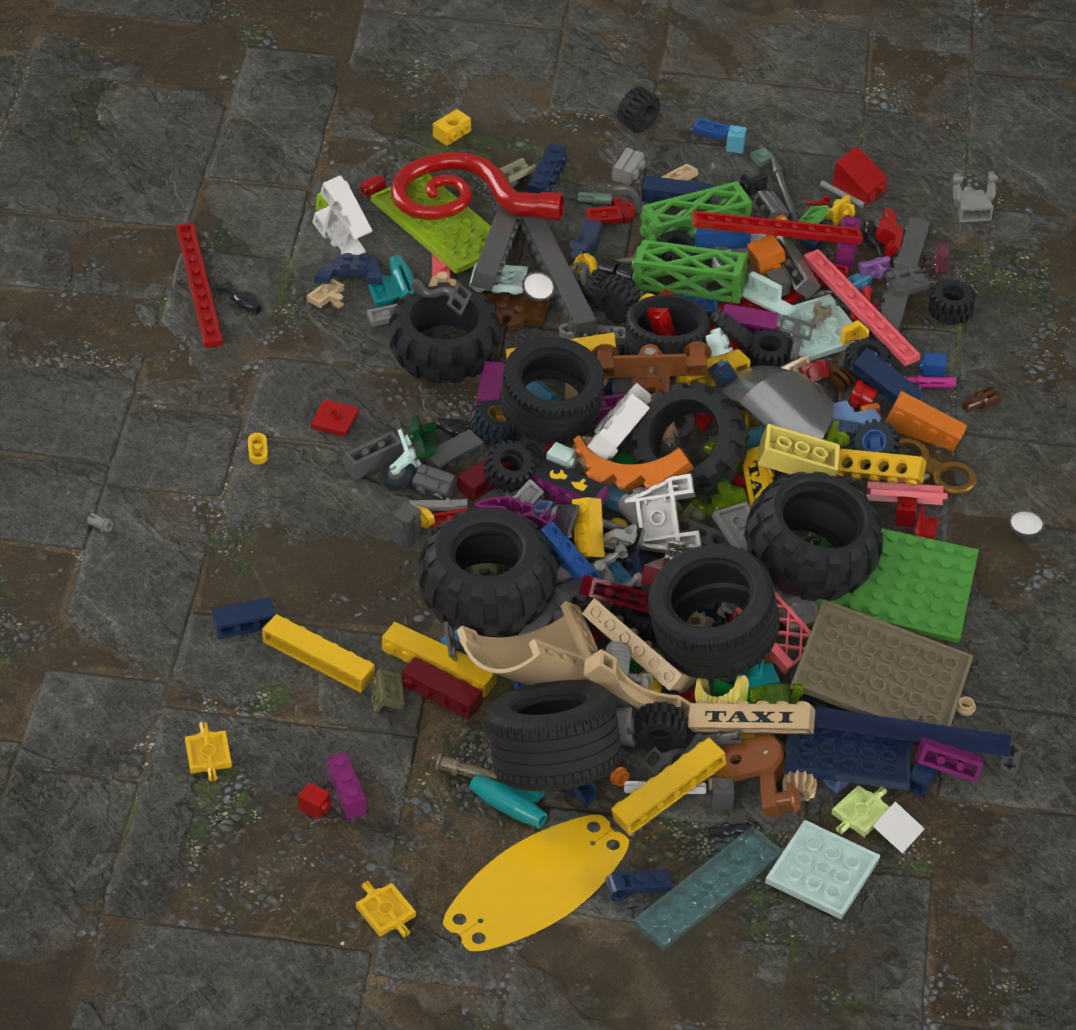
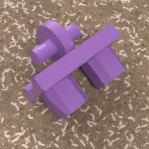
[858,256,891,279]

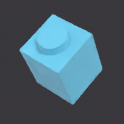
[726,125,747,154]

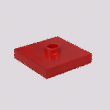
[311,399,359,437]

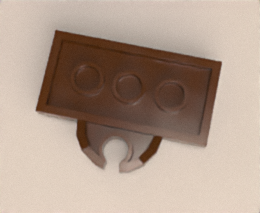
[480,290,552,332]

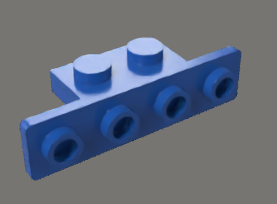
[540,522,604,580]

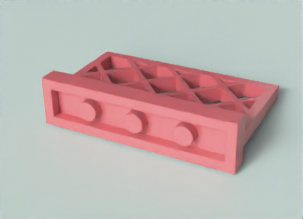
[866,481,948,505]
[732,590,811,675]

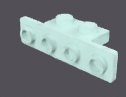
[731,271,795,317]

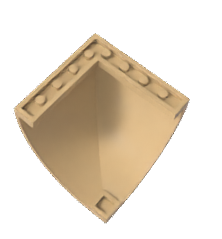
[457,601,599,686]

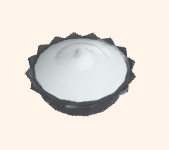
[522,271,556,302]
[1008,509,1045,539]

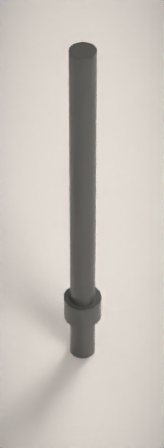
[770,157,799,222]

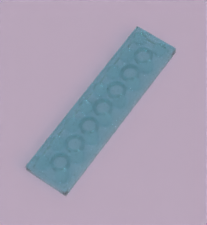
[633,826,783,951]

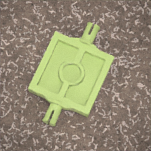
[832,785,890,837]

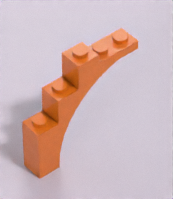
[573,436,694,494]

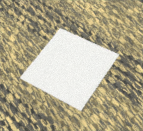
[873,802,924,853]

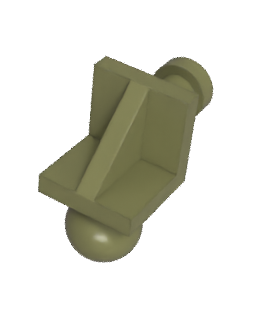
[676,500,705,522]

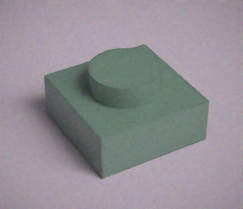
[750,147,774,167]

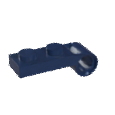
[605,870,673,901]

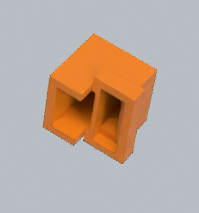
[747,235,786,277]

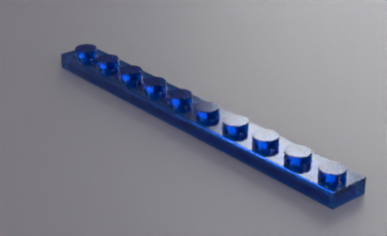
[812,706,1011,757]

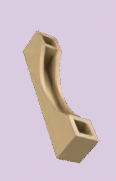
[584,649,691,724]

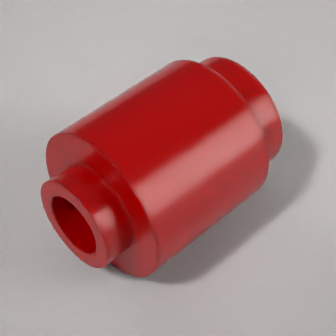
[360,175,386,197]

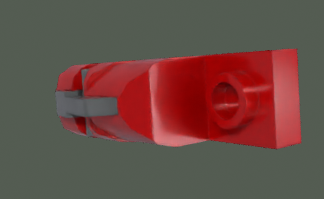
[874,208,904,259]

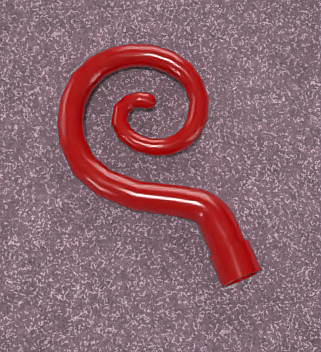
[391,152,564,221]

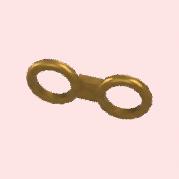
[900,438,977,495]

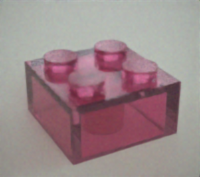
[934,242,949,273]

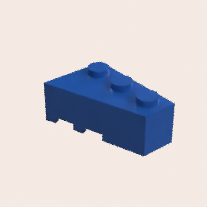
[695,228,752,249]

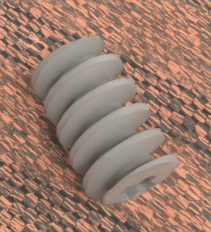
[605,640,631,676]

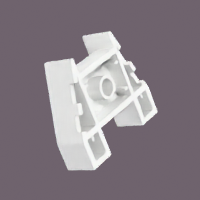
[313,175,372,255]
[587,383,652,460]
[625,474,702,554]

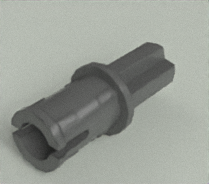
[701,730,742,747]

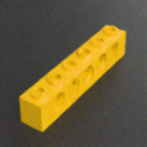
[835,449,927,486]

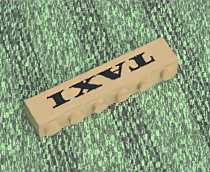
[688,700,815,734]

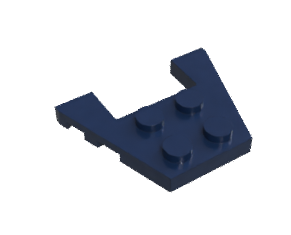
[314,253,383,285]

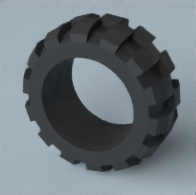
[389,282,500,383]
[630,382,749,499]

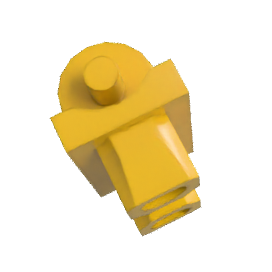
[825,195,855,226]

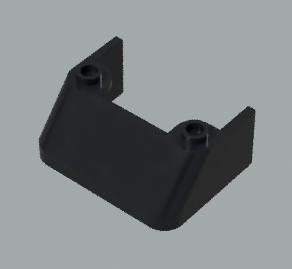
[556,504,646,561]

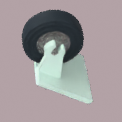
[381,429,421,491]

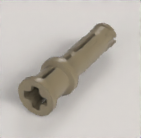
[435,752,498,781]

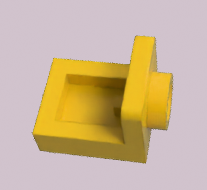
[840,320,869,345]

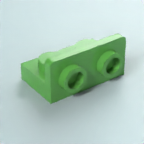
[798,205,830,224]

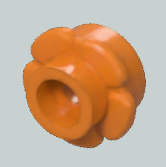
[610,767,630,786]

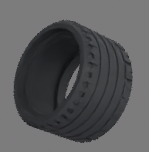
[624,294,710,379]

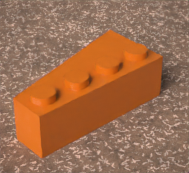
[885,391,968,451]

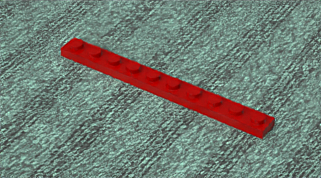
[691,211,863,245]
[176,223,222,348]

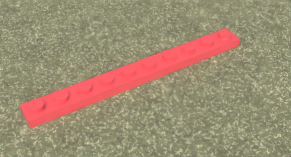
[803,249,920,366]

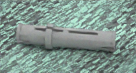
[410,498,468,511]

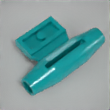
[366,255,415,308]
[469,775,549,828]

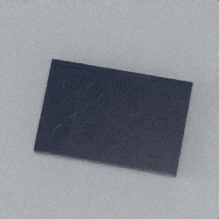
[784,720,910,790]

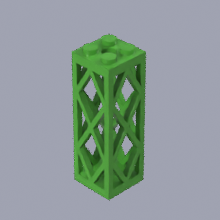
[640,181,752,249]
[632,240,747,303]

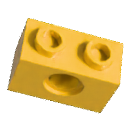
[433,109,471,146]

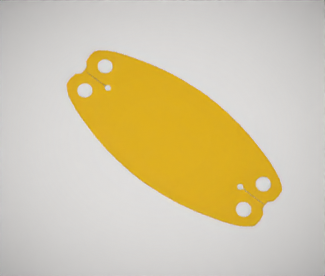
[443,815,629,951]

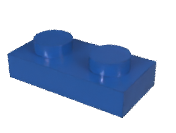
[693,117,730,141]

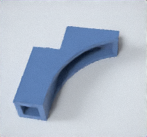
[829,400,882,434]

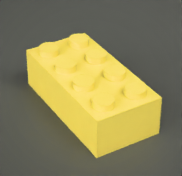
[758,424,840,477]

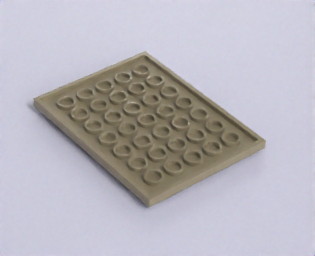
[790,599,974,744]

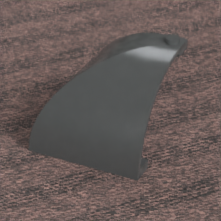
[713,366,834,439]

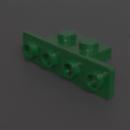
[409,415,436,459]

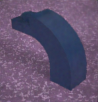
[569,219,604,258]

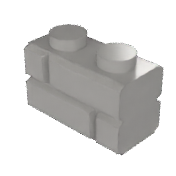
[612,148,646,186]

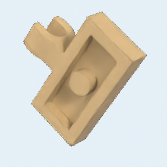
[307,278,344,309]

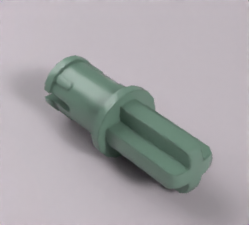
[578,191,612,205]

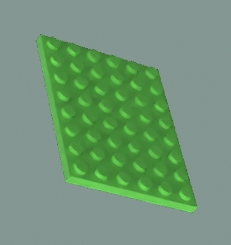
[814,528,979,643]

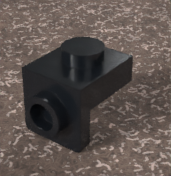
[740,172,768,196]

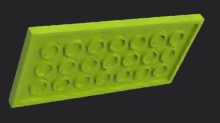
[371,174,491,274]

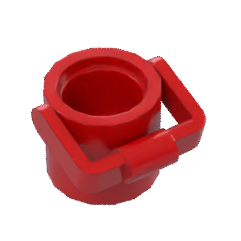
[848,380,878,411]

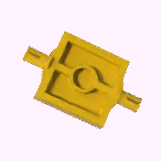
[185,722,232,781]
[356,881,416,937]

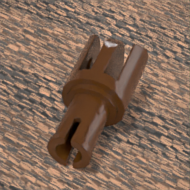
[825,359,857,391]
[961,385,1003,413]

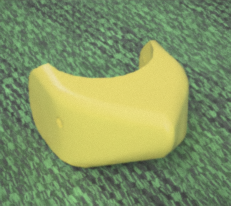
[695,675,749,704]

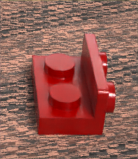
[647,307,677,336]

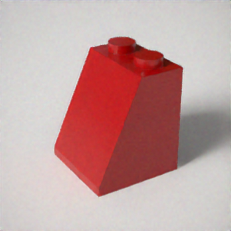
[833,146,887,207]

